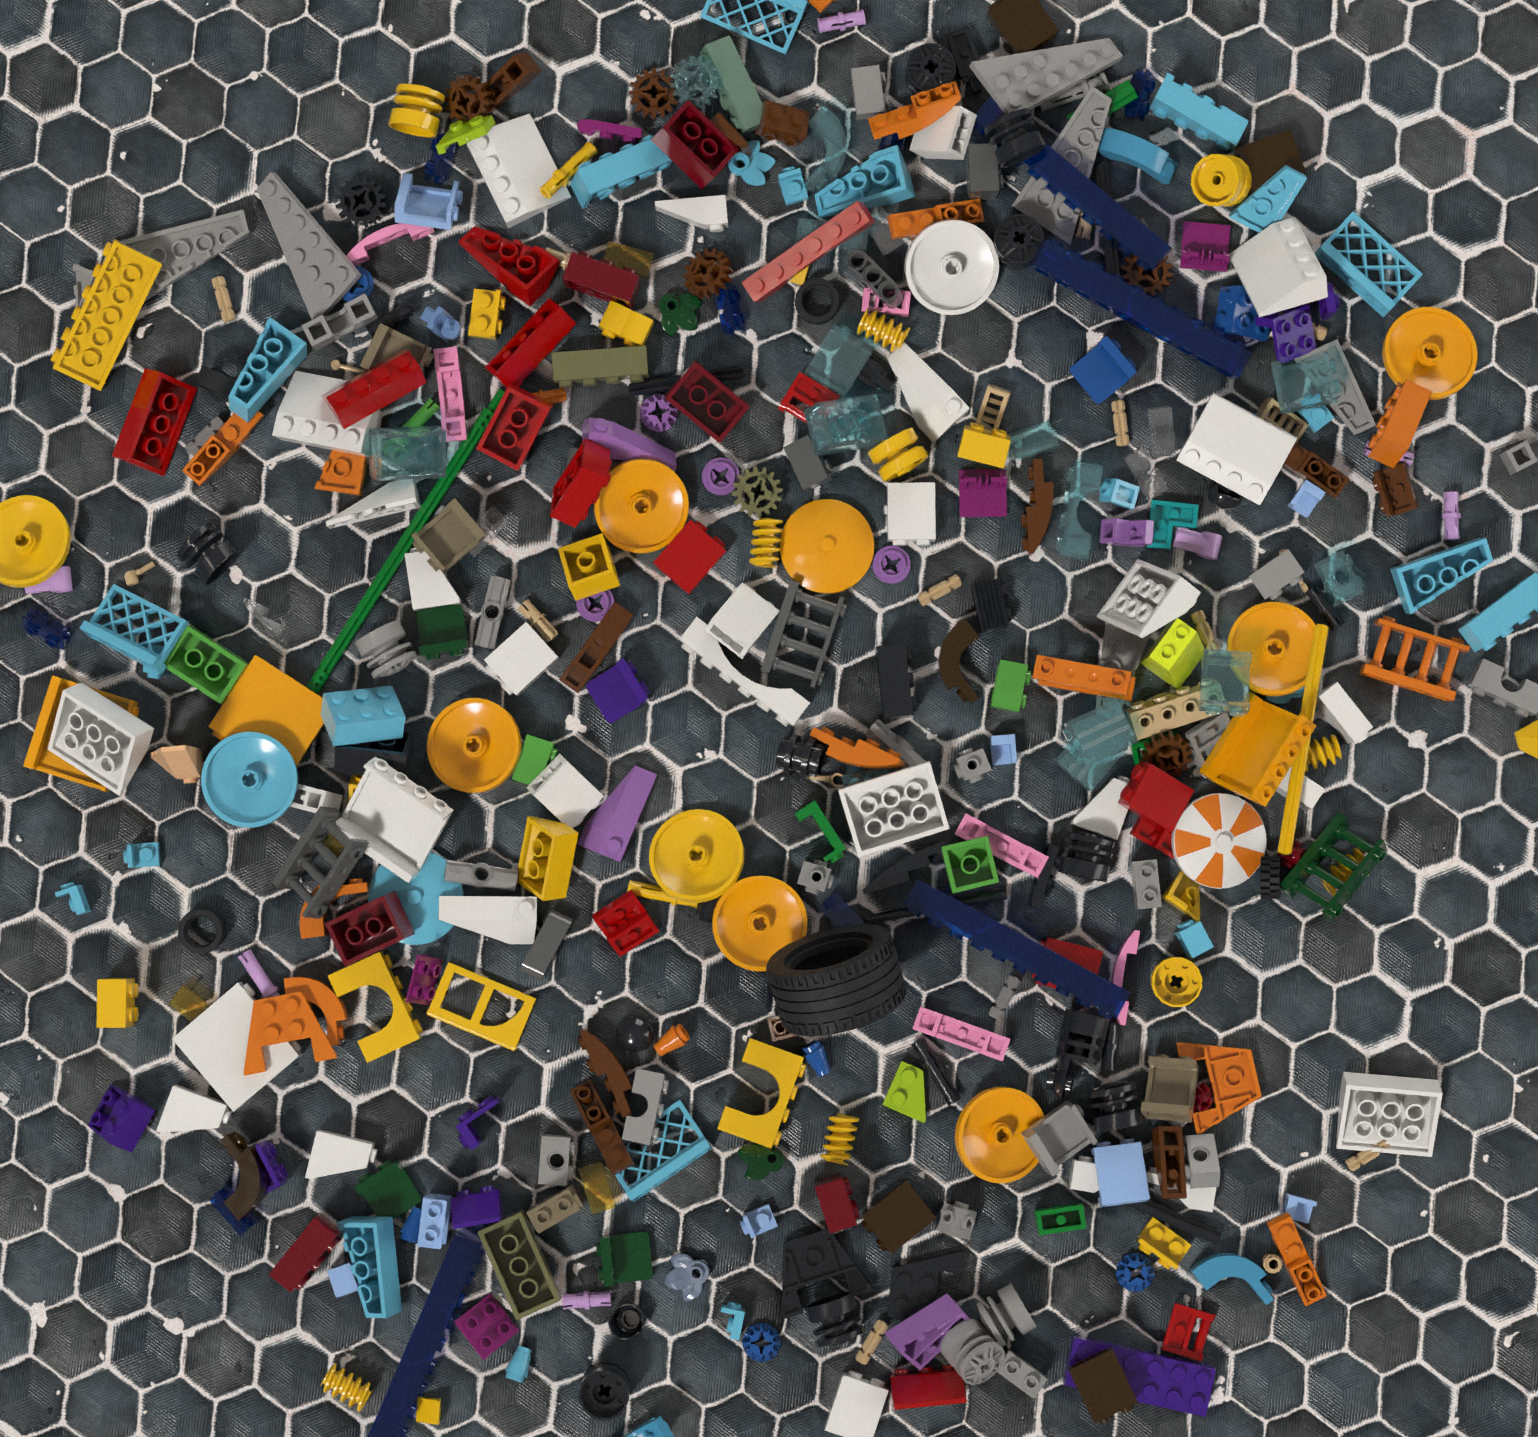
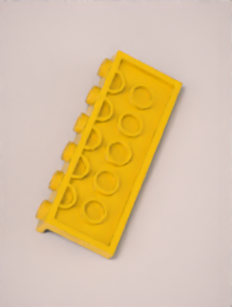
[50,239,162,391]

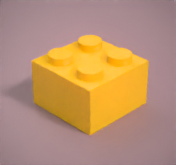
[957,422,1011,469]
[558,533,620,601]
[96,978,139,1028]

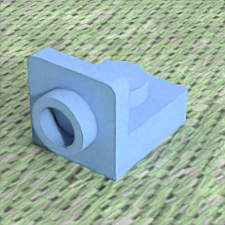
[740,1203,778,1239]

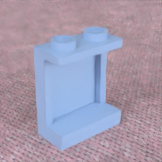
[395,173,463,230]
[1091,1139,1150,1208]
[417,1193,452,1249]

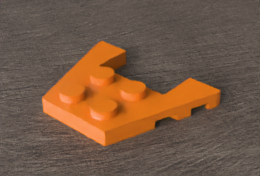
[244,991,338,1076]
[1175,1042,1262,1134]

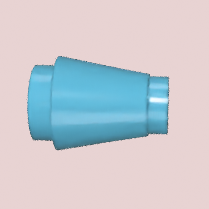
[505,1346,532,1383]

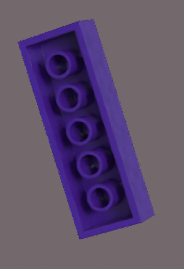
[1062,1334,1216,1417]

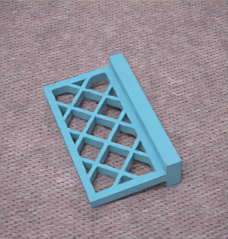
[700,0,809,55]
[1314,212,1423,317]
[80,584,189,674]
[601,1100,713,1202]

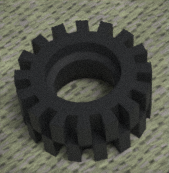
[1260,856,1281,899]

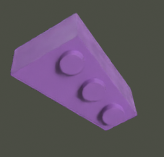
[884,1294,970,1370]

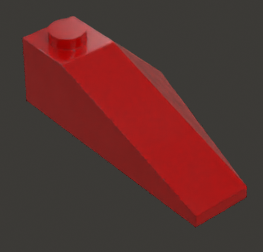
[458,226,560,306]

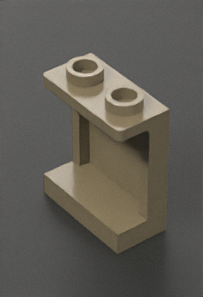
[360,323,434,389]
[411,498,487,573]
[1141,1054,1199,1123]
[526,1184,583,1233]

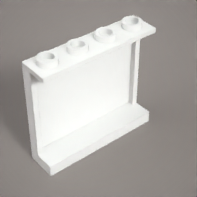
[336,756,453,883]
[172,982,303,1112]

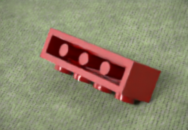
[485,299,576,388]

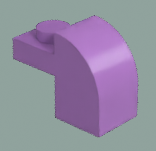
[1100,518,1154,547]

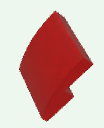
[1129,816,1174,859]
[592,889,660,957]

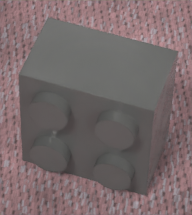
[965,143,1003,201]

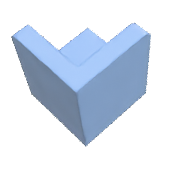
[1287,480,1326,518]
[989,734,1017,765]
[1280,1193,1317,1223]
[327,1261,359,1298]

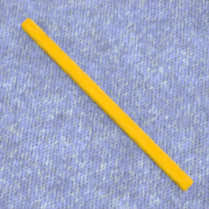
[1278,624,1329,855]

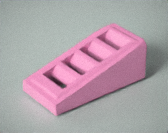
[861,287,911,317]

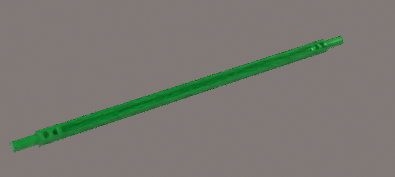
[306,389,505,693]

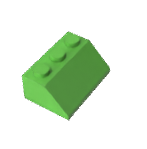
[164,625,249,704]

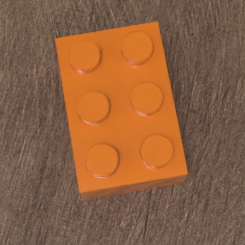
[1368,379,1432,469]

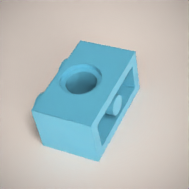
[1174,919,1214,958]

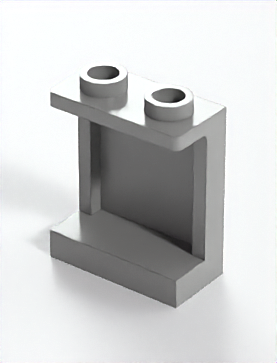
[1021,1100,1098,1176]

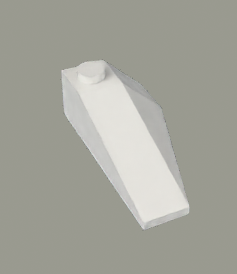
[887,342,970,444]
[326,475,421,529]
[438,896,537,944]

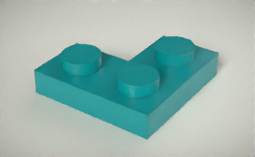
[1146,500,1199,550]

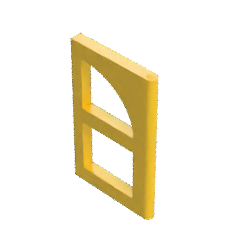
[427,962,537,1051]

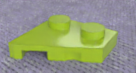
[435,115,495,155]
[882,1061,926,1123]

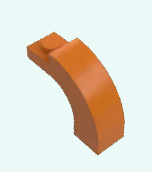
[299,878,369,939]
[284,977,348,1046]

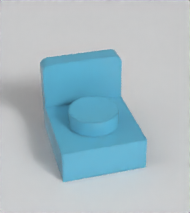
[778,167,809,206]
[1297,394,1334,433]
[1099,478,1140,510]
[123,842,161,868]
[55,882,91,915]
[721,1302,746,1340]

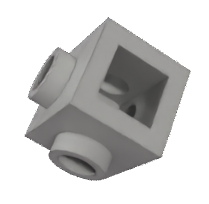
[953,748,992,784]
[797,859,834,895]
[937,1201,977,1240]

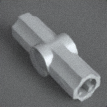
[474,575,511,649]
[865,719,926,769]
[444,860,518,891]

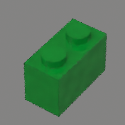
[1033,1202,1087,1236]

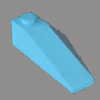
[814,145,915,218]

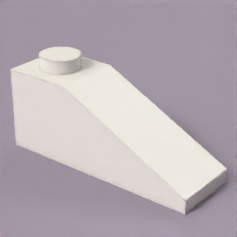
[655,195,728,232]
[290,784,343,813]

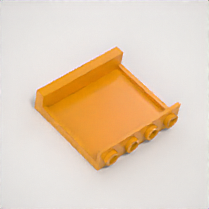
[208,655,324,767]
[23,675,140,792]
[1199,692,1316,807]

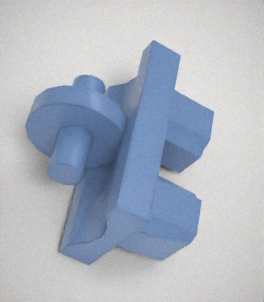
[420,306,461,343]

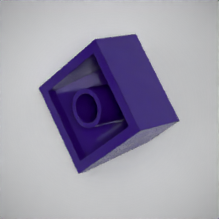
[450,1185,504,1229]

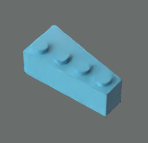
[1150,73,1249,151]
[570,135,672,209]
[228,317,307,422]
[1390,538,1493,614]
[337,1216,402,1318]

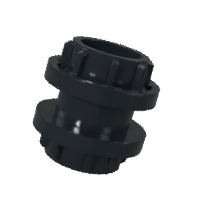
[776,734,825,780]

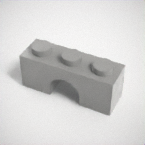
[301,294,379,351]
[1500,435,1538,476]
[1467,658,1538,718]
[622,1068,669,1146]

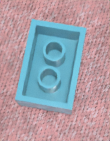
[321,686,406,746]

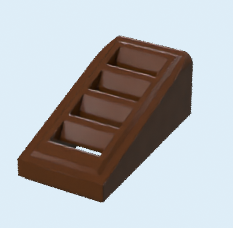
[710,113,752,156]

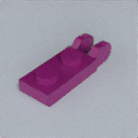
[577,119,644,144]

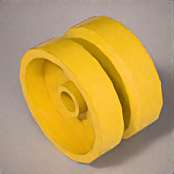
[1191,154,1252,207]
[868,428,929,483]

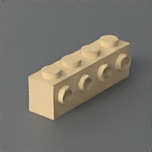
[1125,679,1228,740]

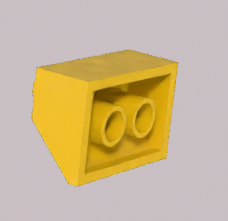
[517,816,578,901]

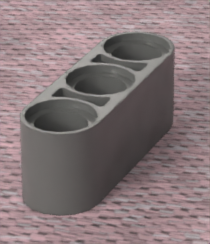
[847,249,904,308]
[520,909,573,981]

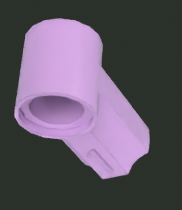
[1172,527,1223,560]
[24,566,73,594]

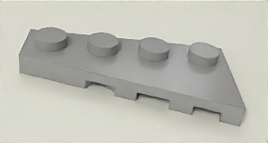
[1294,339,1376,435]
[1095,622,1151,722]

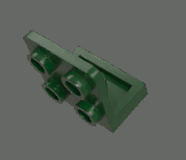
[416,604,470,661]
[354,1159,422,1219]
[596,1231,653,1287]

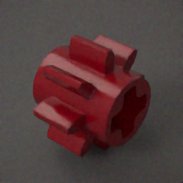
[1277,840,1306,869]
[1193,1082,1213,1112]

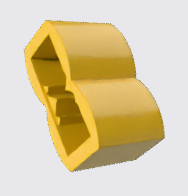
[599,301,654,347]

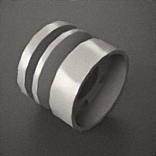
[355,620,418,679]
[976,1283,1037,1347]
[940,1319,1005,1385]

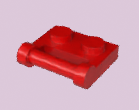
[778,372,840,433]
[1161,1302,1216,1361]

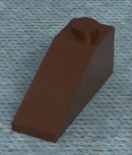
[485,52,542,116]
[1151,1126,1187,1199]

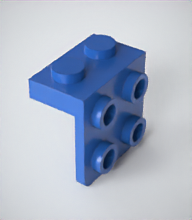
[1213,285,1270,341]
[1069,336,1137,404]

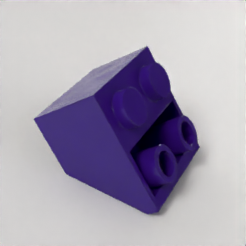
[88,1084,155,1152]

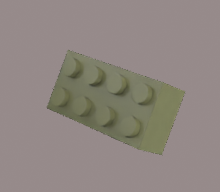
[477,1210,562,1320]

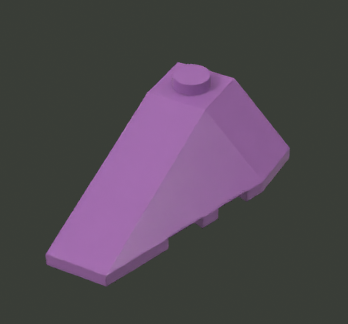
[582,417,677,470]
[578,766,657,862]

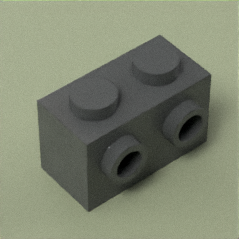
[783,435,833,491]

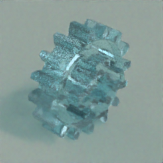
[670,56,722,108]

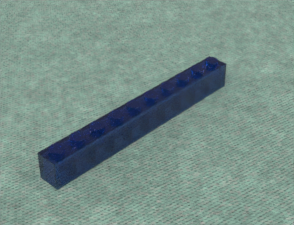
[973,97,1172,272]
[1029,239,1252,379]
[904,879,1130,1020]
[368,1232,485,1437]

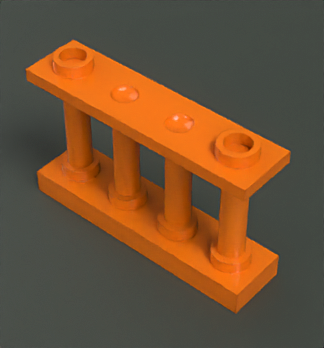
[1359,616,1470,702]
[1032,655,1136,702]

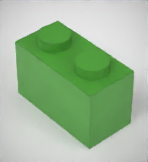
[990,659,1031,713]
[512,734,558,785]

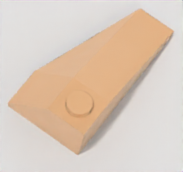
[150,745,203,784]

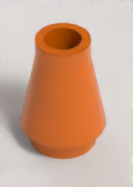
[653,1024,690,1056]

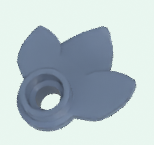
[665,1254,710,1301]

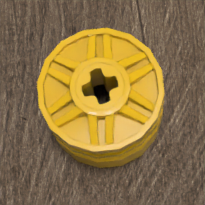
[388,84,445,138]
[1151,957,1202,1007]

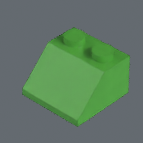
[941,836,999,894]

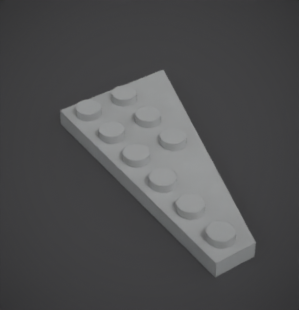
[969,38,1123,114]
[1012,86,1112,245]
[257,172,362,320]
[119,210,250,302]

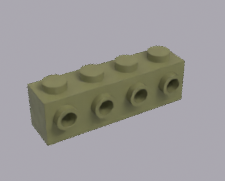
[552,346,649,388]

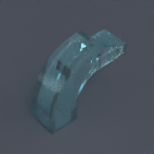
[805,105,847,193]

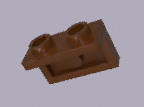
[755,100,810,146]
[1372,463,1419,517]

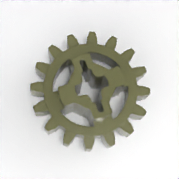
[731,466,783,518]

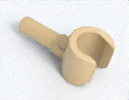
[124,561,155,586]
[809,773,843,787]

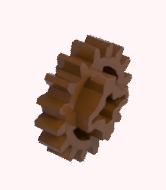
[629,68,680,121]
[444,75,494,122]
[1121,246,1173,299]
[683,248,733,299]
[1140,731,1192,777]

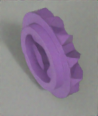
[640,394,678,432]
[702,458,740,495]
[873,546,910,584]
[576,590,614,622]

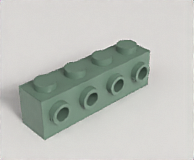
[700,35,763,136]

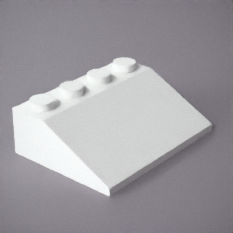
[466,113,571,228]
[1230,217,1328,317]
[272,371,380,457]
[1177,393,1297,505]
[1096,559,1201,638]
[47,682,154,796]
[838,761,950,857]
[1336,1072,1443,1157]

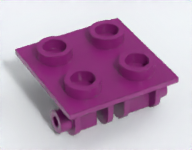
[1180,221,1231,272]
[959,469,1007,517]
[405,954,442,1005]
[454,1293,519,1360]

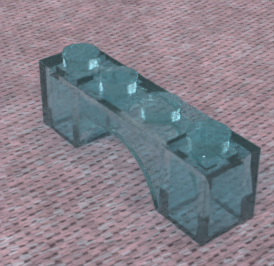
[1055,461,1103,561]

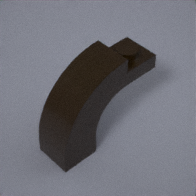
[938,618,979,704]
[220,1131,269,1221]

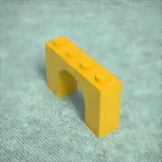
[328,951,423,1063]
[717,1038,806,1149]

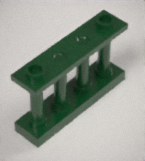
[1280,812,1388,923]

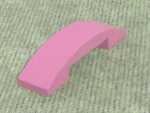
[346,223,435,265]
[433,346,467,443]
[955,813,1049,878]
[1110,930,1140,1025]
[912,1006,1010,1062]

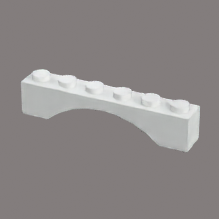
[679,617,810,727]
[1068,1155,1216,1212]

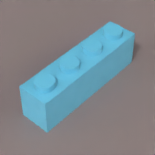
[1458,572,1538,652]

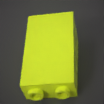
[1140,618,1206,689]

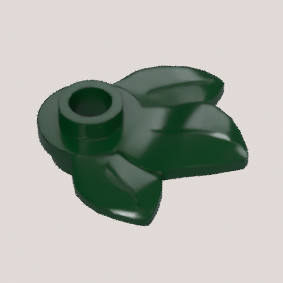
[658,293,702,336]
[737,1143,785,1181]

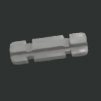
[185,417,225,456]
[989,975,1020,1020]

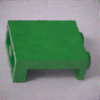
[794,801,846,863]

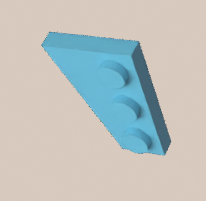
[1228,165,1307,233]

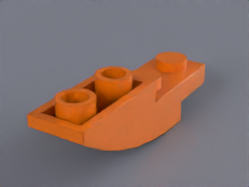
[868,81,961,140]
[887,199,985,240]
[182,411,265,486]
[810,726,905,769]
[1266,1212,1327,1307]

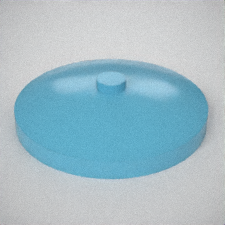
[201,732,298,828]
[368,852,464,945]

